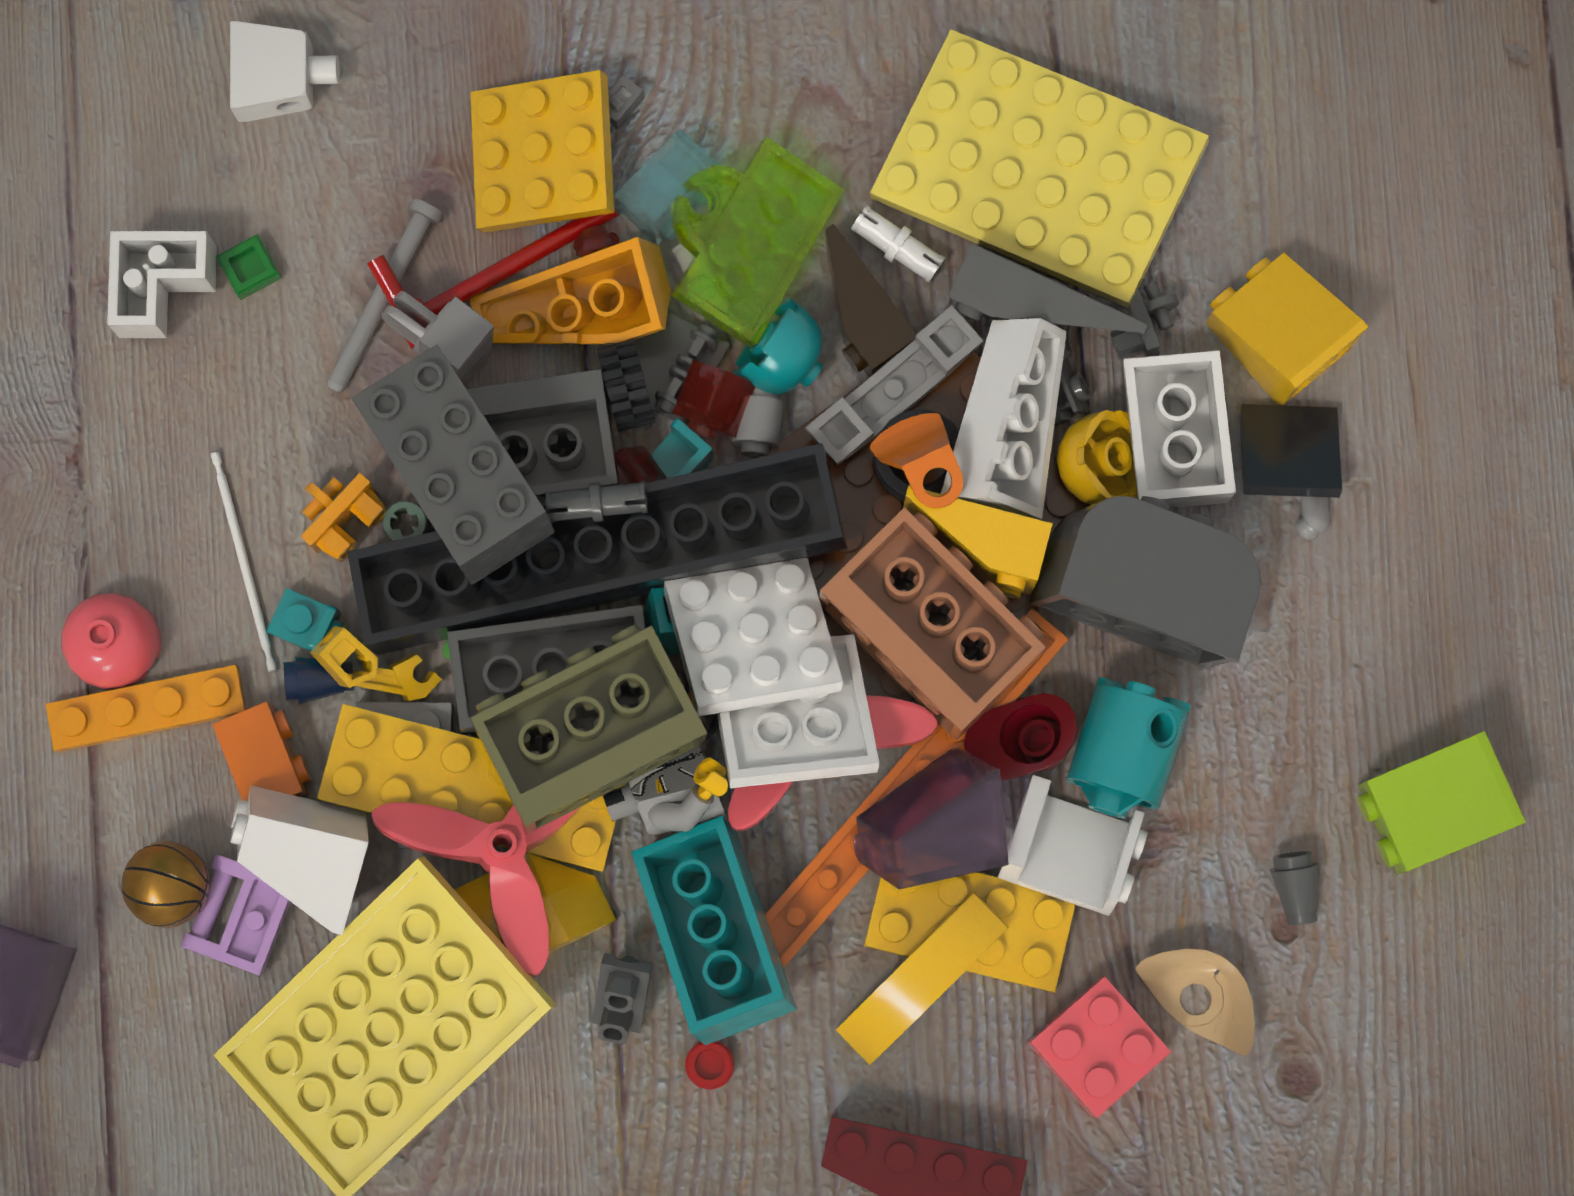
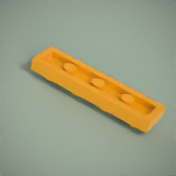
[45,665,247,753]

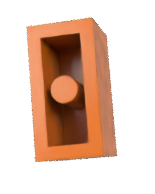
[212,701,312,801]

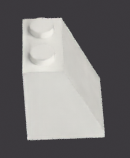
[230,785,369,935]

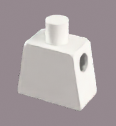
[230,21,340,122]

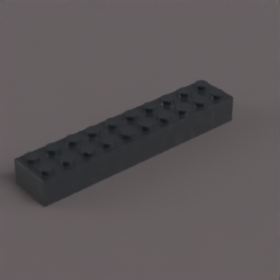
[347,443,848,655]

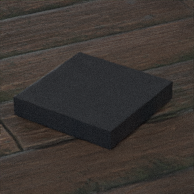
[1240,404,1342,498]

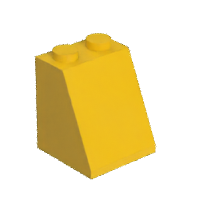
[1205,252,1368,405]

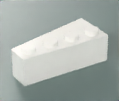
[941,318,1067,520]

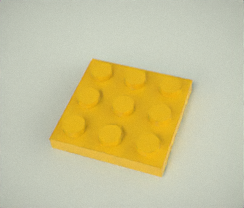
[470,70,614,233]

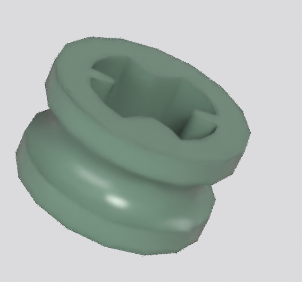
[383,501,428,541]

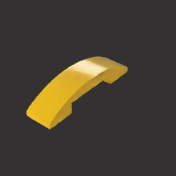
[836,892,1009,1065]

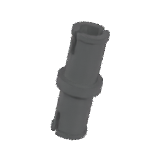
[545,481,648,523]

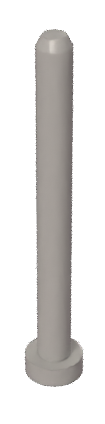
[327,198,443,393]

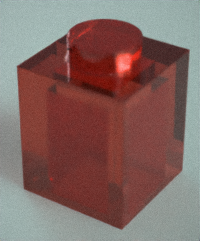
[672,360,755,440]

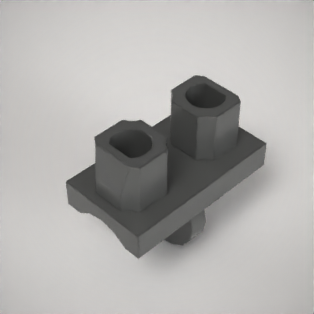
[1095,282,1180,359]
[592,953,653,1045]

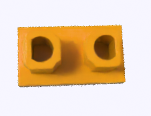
[300,473,387,563]

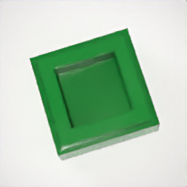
[216,234,282,300]

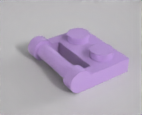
[180,854,291,976]

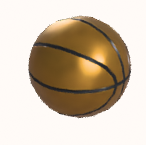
[121,841,210,928]

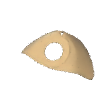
[1136,948,1255,1056]

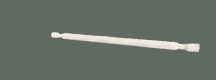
[210,452,277,672]

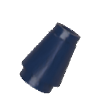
[283,657,354,705]

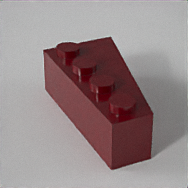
[820,1116,1028,1196]

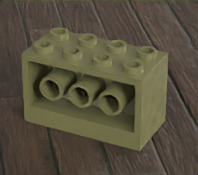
[470,624,707,834]

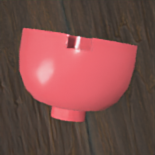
[61,593,161,690]

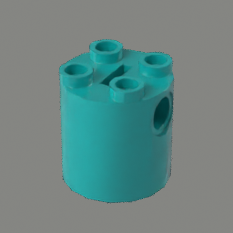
[1066,677,1191,819]

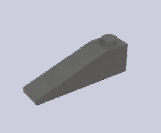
[947,243,1149,333]

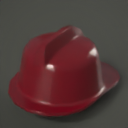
[964,693,1078,781]

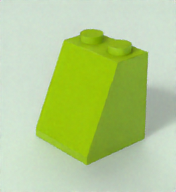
[1357,731,1526,875]

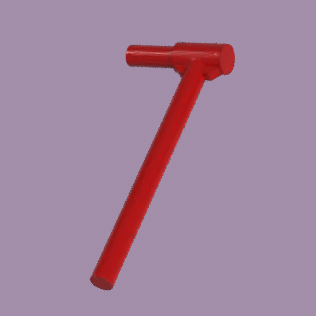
[367,208,618,349]

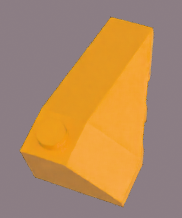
[470,237,671,344]

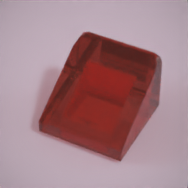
[615,445,667,484]

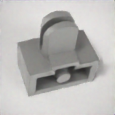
[381,291,494,386]

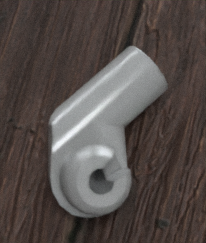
[1293,496,1330,540]

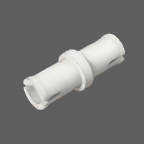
[850,205,946,283]

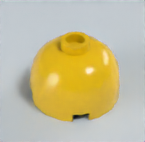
[1057,410,1138,505]

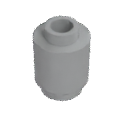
[732,385,783,457]

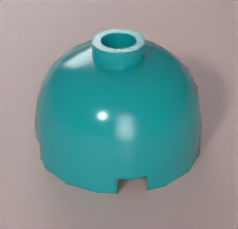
[732,298,823,395]

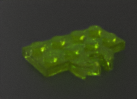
[671,137,844,348]

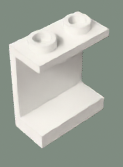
[998,775,1148,916]

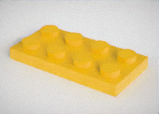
[864,850,1075,993]

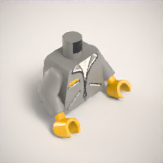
[603,684,728,835]

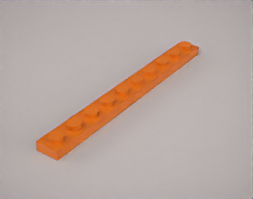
[765,608,1069,969]

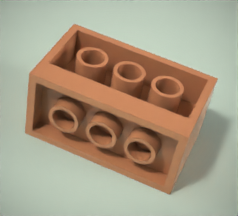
[819,507,1046,741]

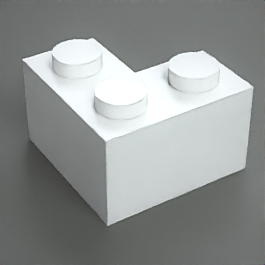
[107,231,217,338]

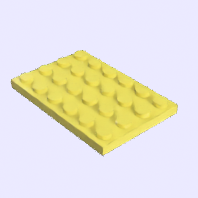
[870,29,1209,308]
[213,856,557,1196]

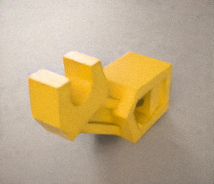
[310,626,442,701]

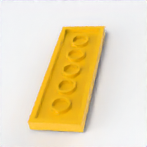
[317,704,625,872]

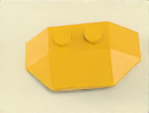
[455,853,617,954]

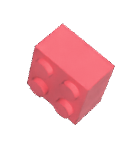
[1026,976,1171,1118]

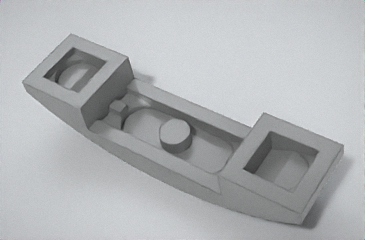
[805,305,984,465]

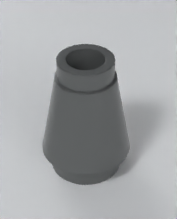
[1270,851,1318,925]

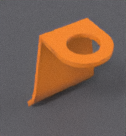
[870,413,963,508]

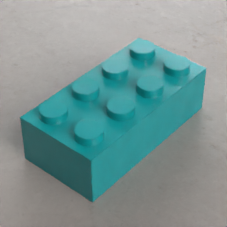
[631,816,797,1045]

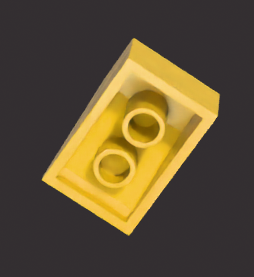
[903,486,1053,599]

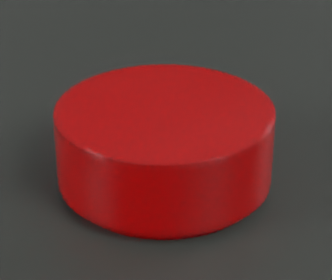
[685,1041,735,1090]

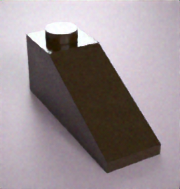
[825,224,917,377]

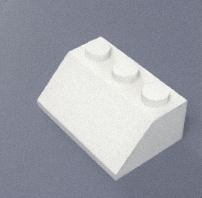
[1123,350,1236,507]

